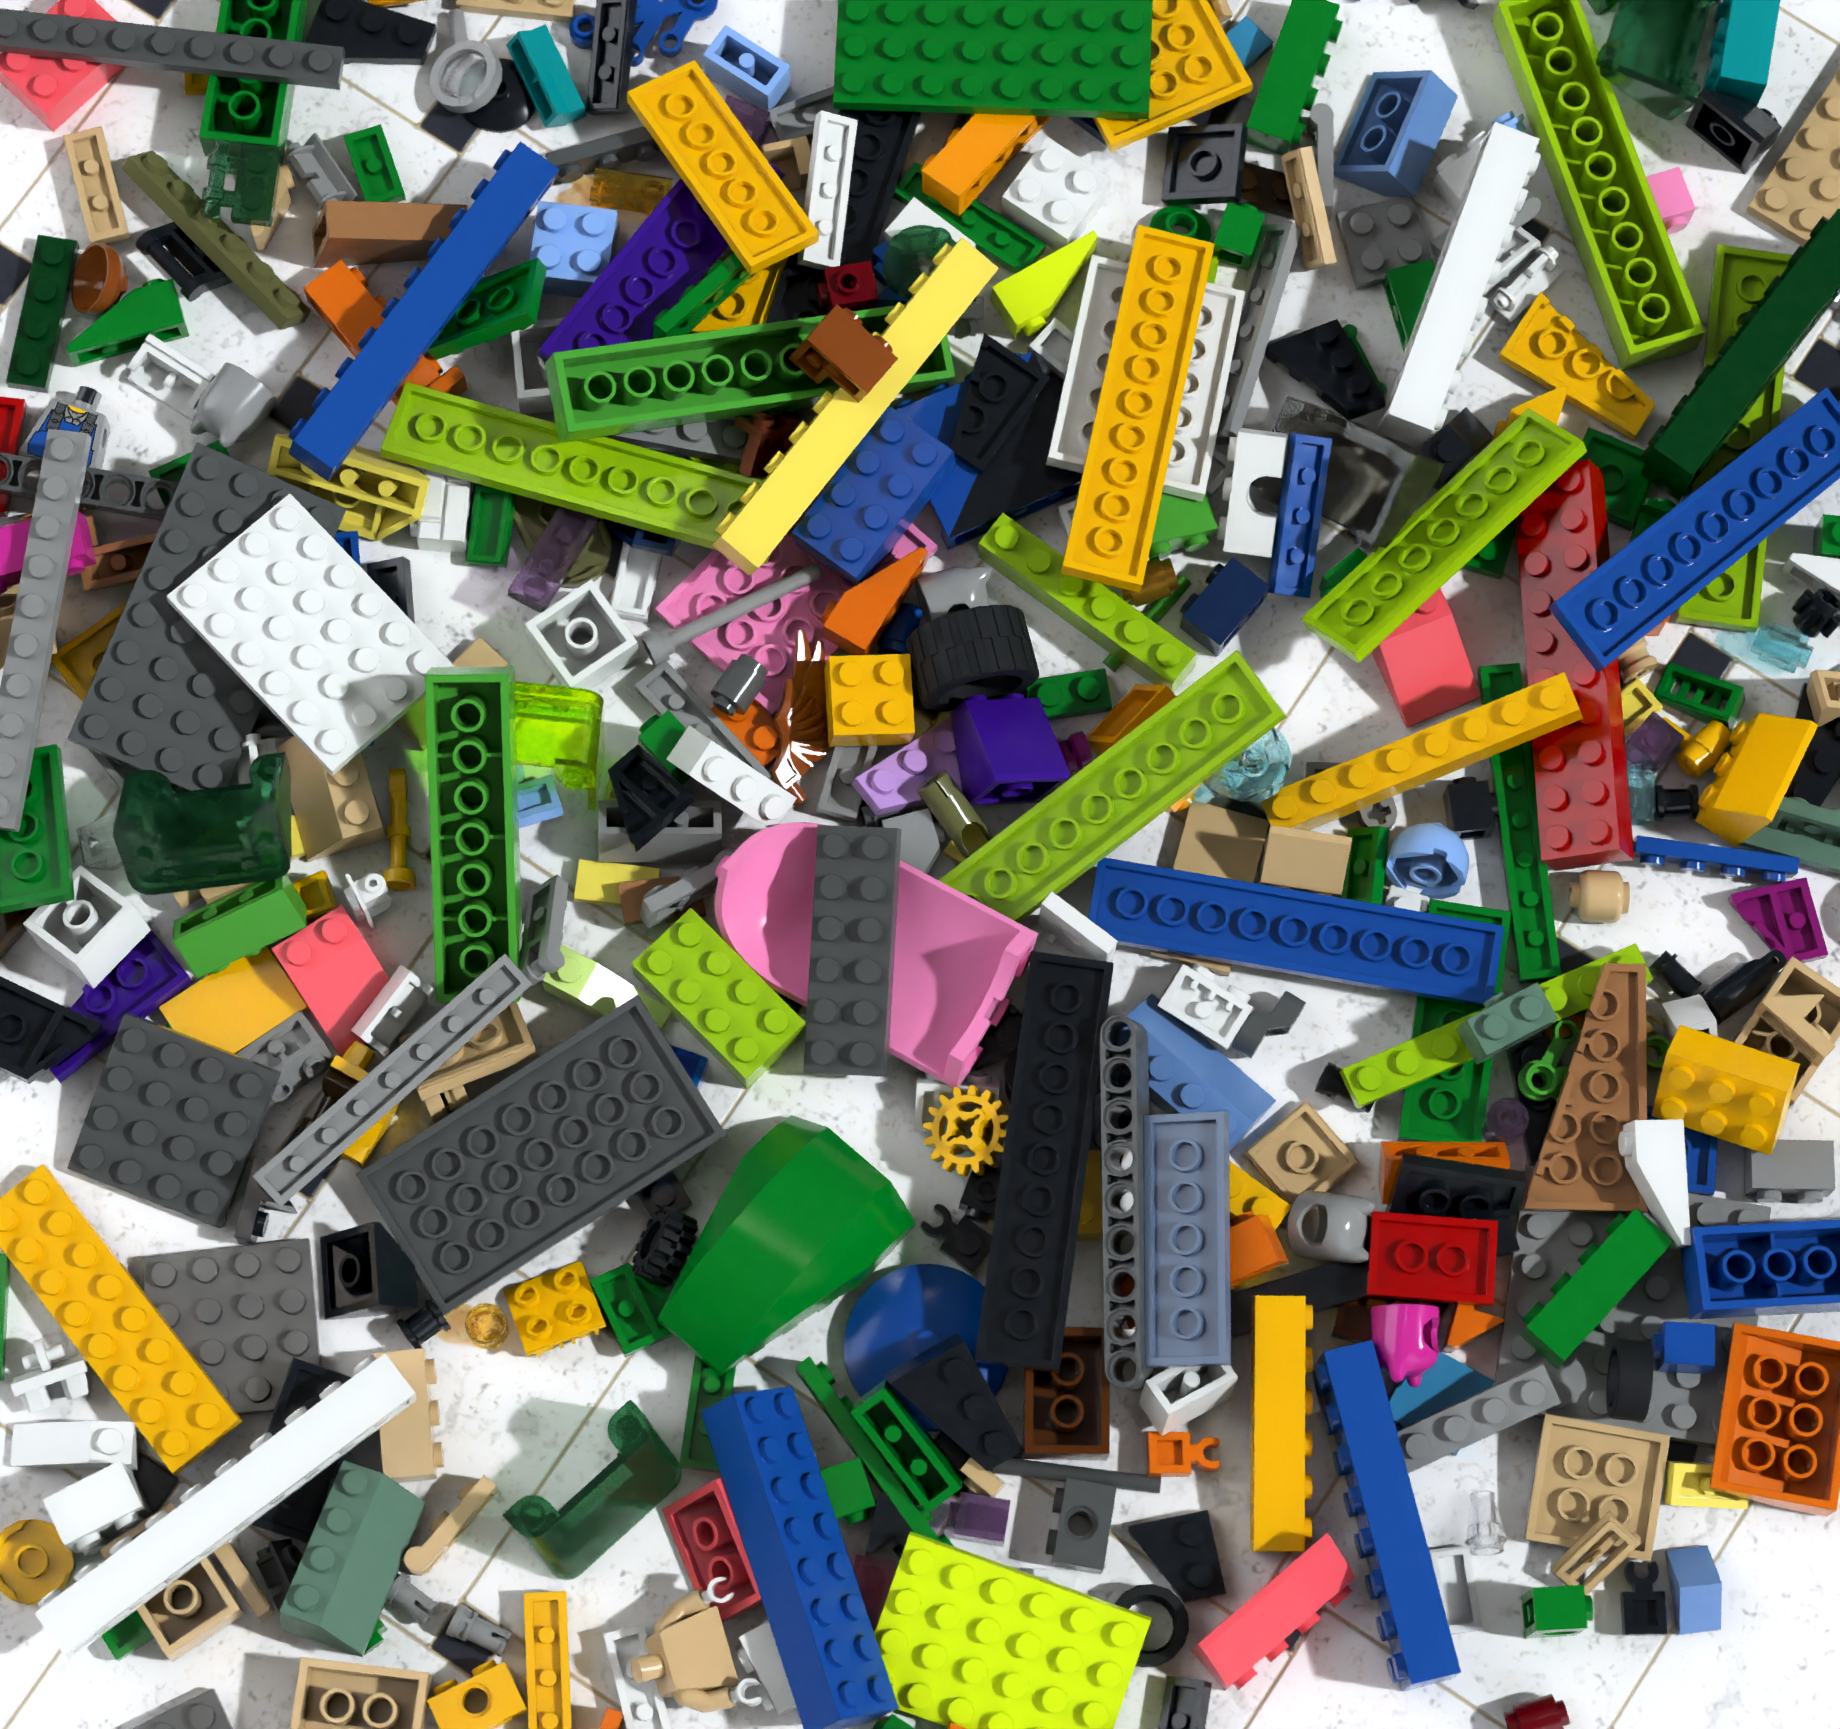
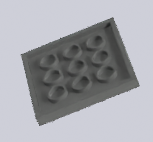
[67,1012,281,1228]
[142,1238,321,1415]

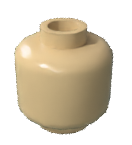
[1568,870,1630,923]

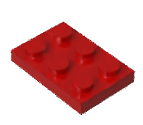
[1366,1211,1498,1306]

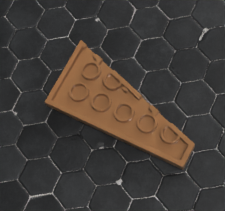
[1521,963,1648,1213]

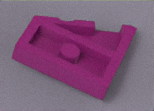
[1728,877,1828,964]

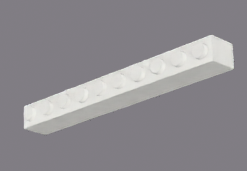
[34,1353,417,1660]

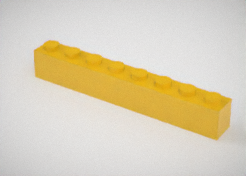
[1259,672,1583,831]

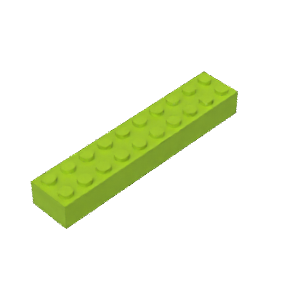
[1492,0,1705,371]

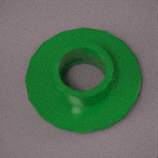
[1149,206,1211,242]

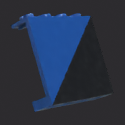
[894,351,1082,550]

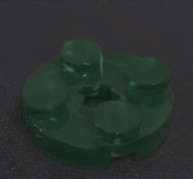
[882,225,956,302]

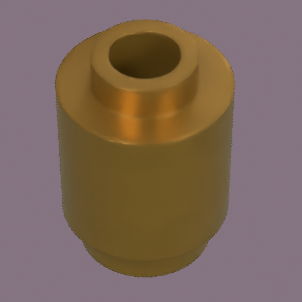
[1121,557,1180,607]

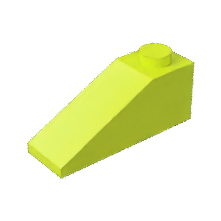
[991,230,1098,339]

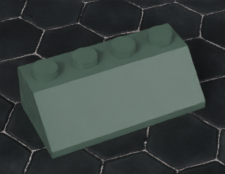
[279,1460,425,1657]

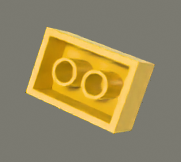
[1651,1025,1800,1156]

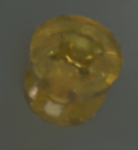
[465,1303,509,1350]

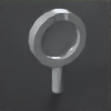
[429,9,503,114]

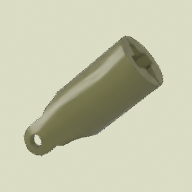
[917,770,994,858]

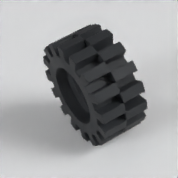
[632,1205,698,1288]

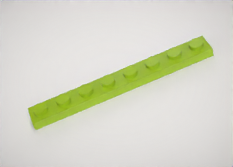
[1339,943,1654,1109]

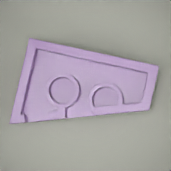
[852,719,962,816]

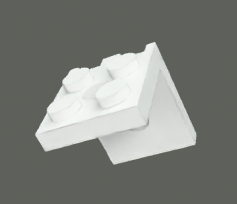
[1006,891,1118,1015]

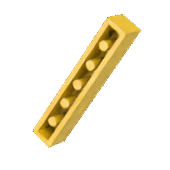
[1250,1295,1313,1552]

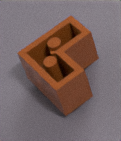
[789,304,898,403]

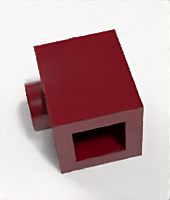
[816,261,879,314]

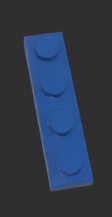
[1268,433,1332,598]
[1633,835,1800,883]

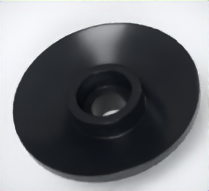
[460,58,536,133]

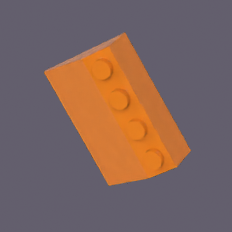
[1709,1322,1840,1517]

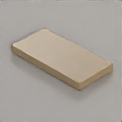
[1150,800,1269,976]

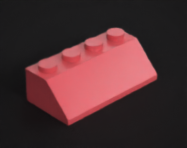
[1192,1533,1356,1691]

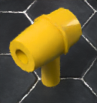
[1656,717,1731,778]

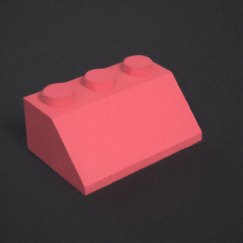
[662,1478,763,1622]

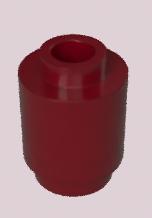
[1504,1694,1570,1729]

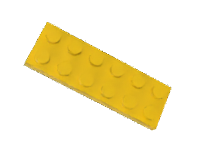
[627,60,819,275]

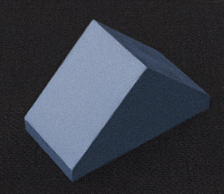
[1665,1545,1722,1635]

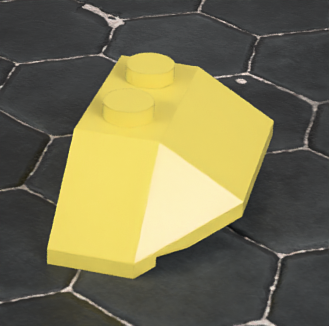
[267,434,431,541]

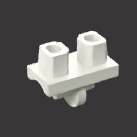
[10,1338,89,1414]

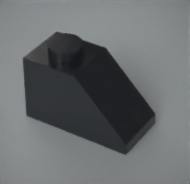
[1409,407,1493,489]

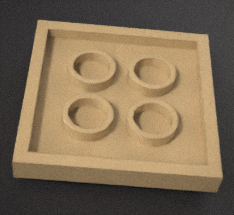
[1524,1414,1670,1561]

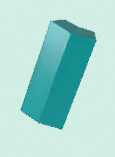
[506,24,586,128]

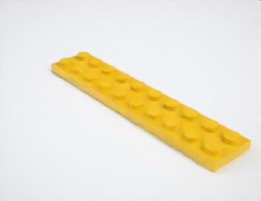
[1060,225,1215,593]

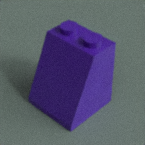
[950,693,1070,806]

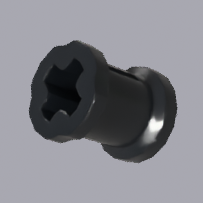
[1653,784,1699,821]
[396,1298,451,1349]

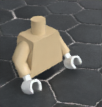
[631,1577,762,1713]

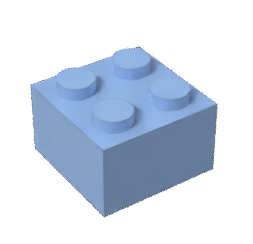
[529,201,619,298]

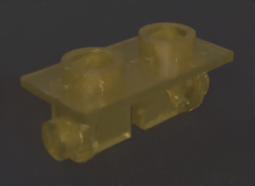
[589,167,673,214]

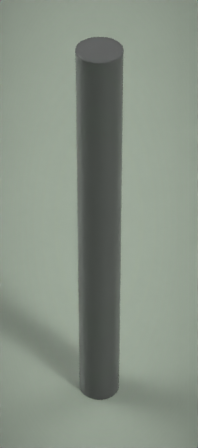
[992,1458,1161,1493]

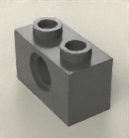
[1045,1478,1117,1575]

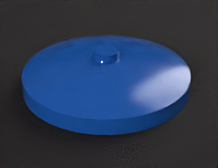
[844,1264,1009,1432]

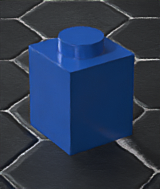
[1651,1321,1715,1374]

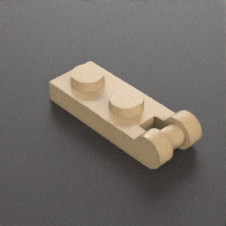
[404,1475,499,1576]

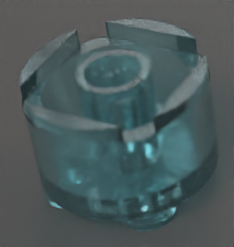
[1203,727,1291,802]

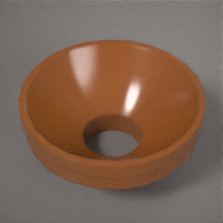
[71,242,128,315]

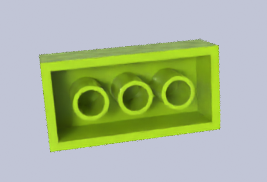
[631,908,806,1089]

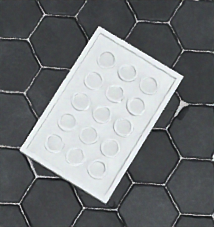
[1046,255,1245,502]
[166,493,455,776]

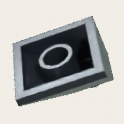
[1685,89,1782,174]
[320,1222,418,1320]

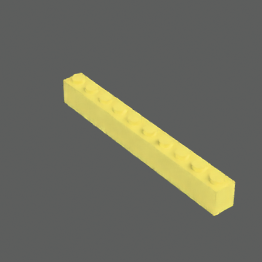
[712,237,999,576]

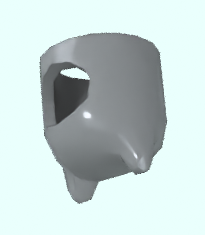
[190,362,277,448]
[915,566,998,623]
[1288,1190,1375,1263]

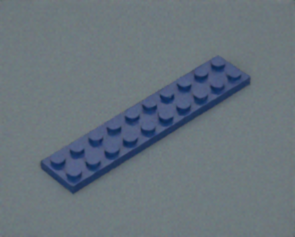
[1548,387,1840,672]
[1088,857,1505,1008]

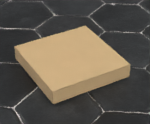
[1243,1100,1360,1206]

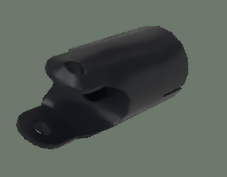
[1698,950,1786,1025]

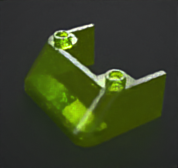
[514,681,605,811]

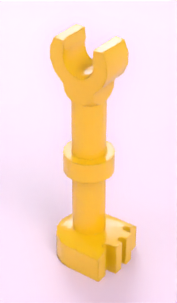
[382,768,416,892]

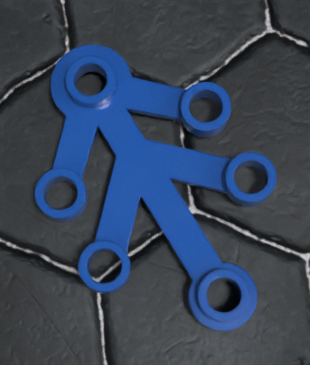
[569,0,718,67]

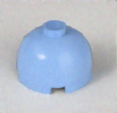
[1385,822,1469,899]

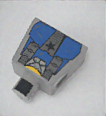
[20,386,110,485]

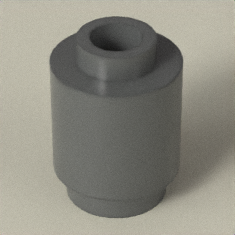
[710,654,768,716]

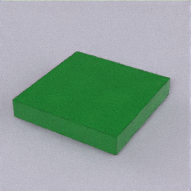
[1577,427,1652,531]

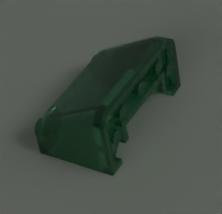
[1596,0,1718,121]
[112,752,292,895]
[502,1399,682,1581]

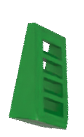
[1653,662,1745,732]

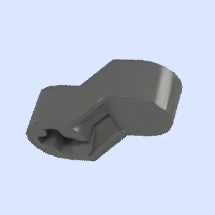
[1231,991,1306,1058]

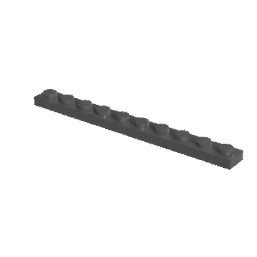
[0,8,345,90]

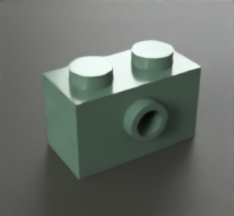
[1457,982,1558,1065]

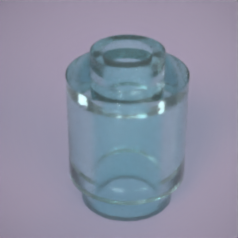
[1750,622,1814,674]
[1627,764,1656,826]

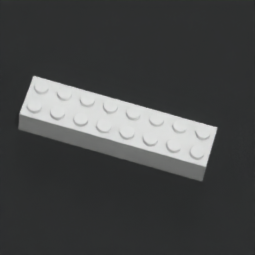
[1375,122,1542,449]

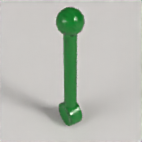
[1343,324,1387,395]

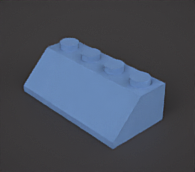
[1117,994,1276,1154]

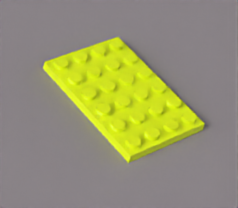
[874,1531,1152,1729]

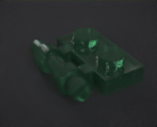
[201,140,282,227]

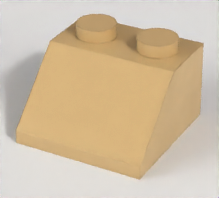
[1258,825,1352,898]

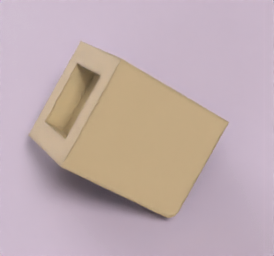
[761,136,811,192]

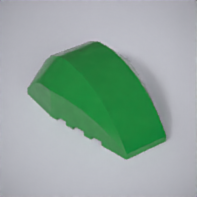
[657,1115,916,1376]

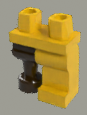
[297,1041,405,1169]

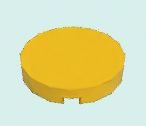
[0,1519,75,1605]

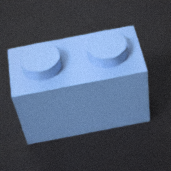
[703,25,791,114]

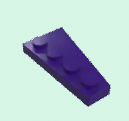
[50,927,193,1083]

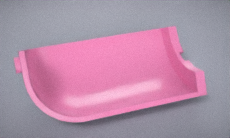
[714,822,1038,1088]

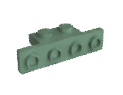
[1724,797,1840,874]

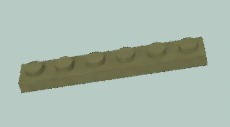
[121,150,311,330]

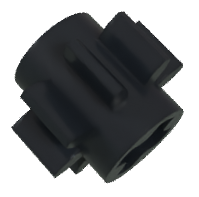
[1791,589,1840,638]

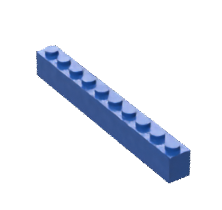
[288,141,559,482]

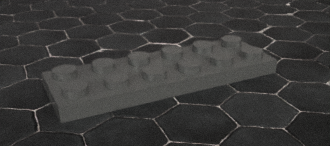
[803,825,902,1077]

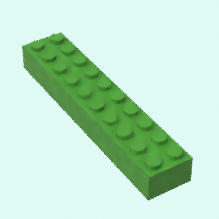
[544,304,956,443]

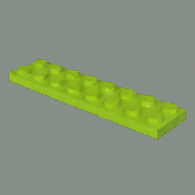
[1301,408,1587,664]

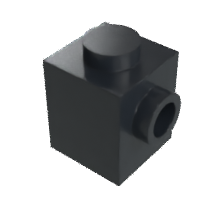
[1443,777,1499,840]

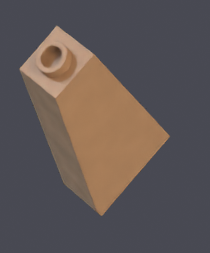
[312,200,468,268]

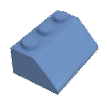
[1334,70,1458,197]

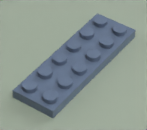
[1144,1111,1231,1368]

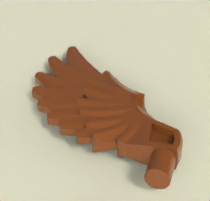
[770,630,833,806]

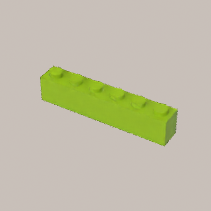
[978,513,1197,693]

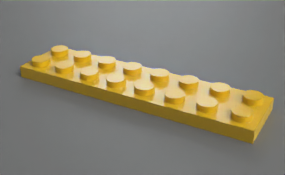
[0,1164,243,1475]

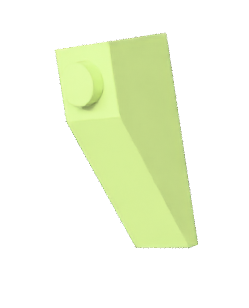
[542,945,671,1031]

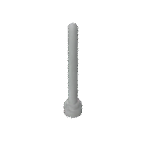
[641,564,823,666]

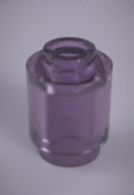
[1483,1098,1529,1146]

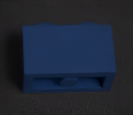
[1180,557,1270,657]

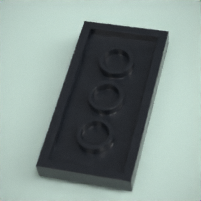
[251,1357,352,1543]

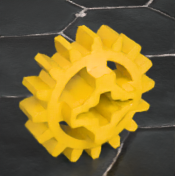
[923,1085,1009,1177]

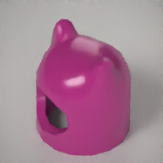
[1371,1304,1439,1388]

